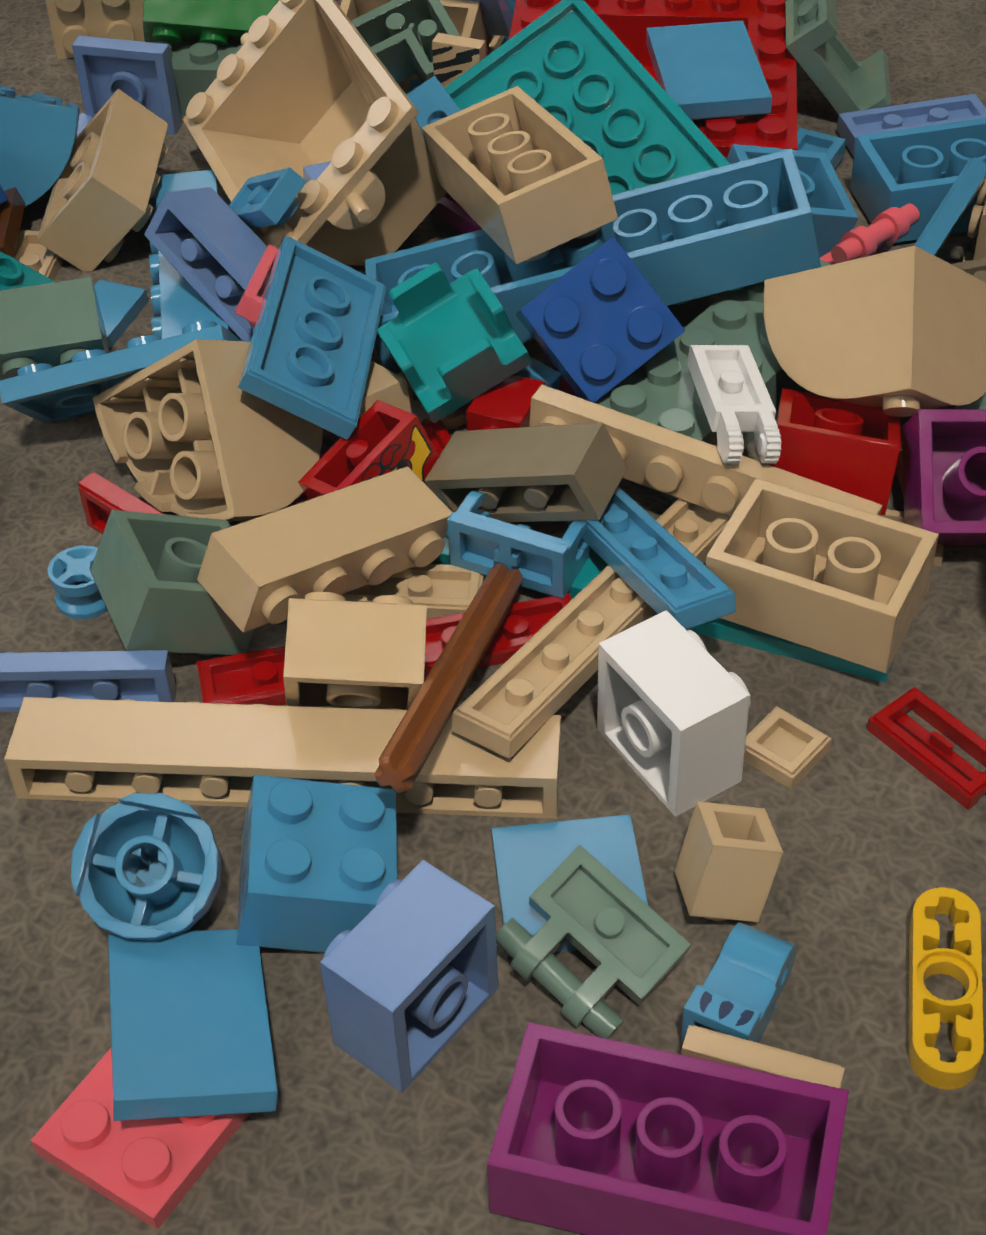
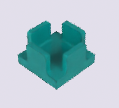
[377,263,533,423]

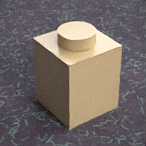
[674,801,783,922]

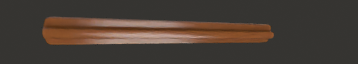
[374,563,523,793]

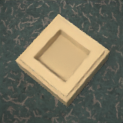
[744,706,832,790]

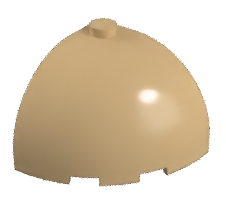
[764,246,986,417]
[92,339,323,522]

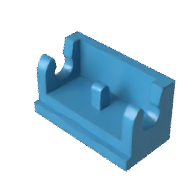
[447,491,590,599]

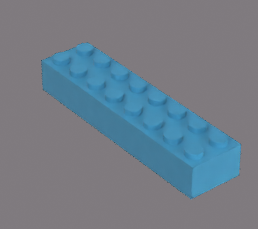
[365,148,821,374]

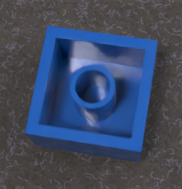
[516,236,685,403]

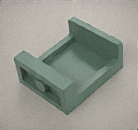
[786,0,891,114]

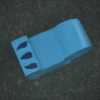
[681,922,797,1046]

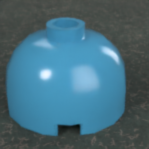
[71,793,221,941]

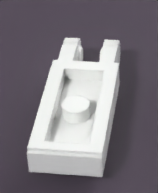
[687,345,782,464]

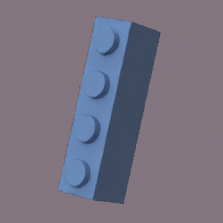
[144,187,267,342]

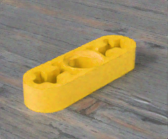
[909,887,984,1090]

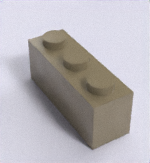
[424,423,627,522]

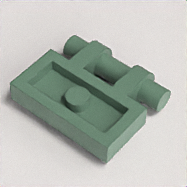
[496,844,691,1039]

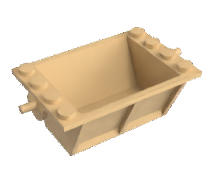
[183,0,447,267]

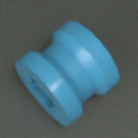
[47,545,108,620]

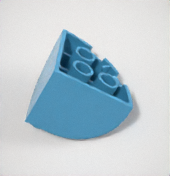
[0,85,80,206]

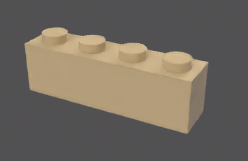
[197,466,452,633]

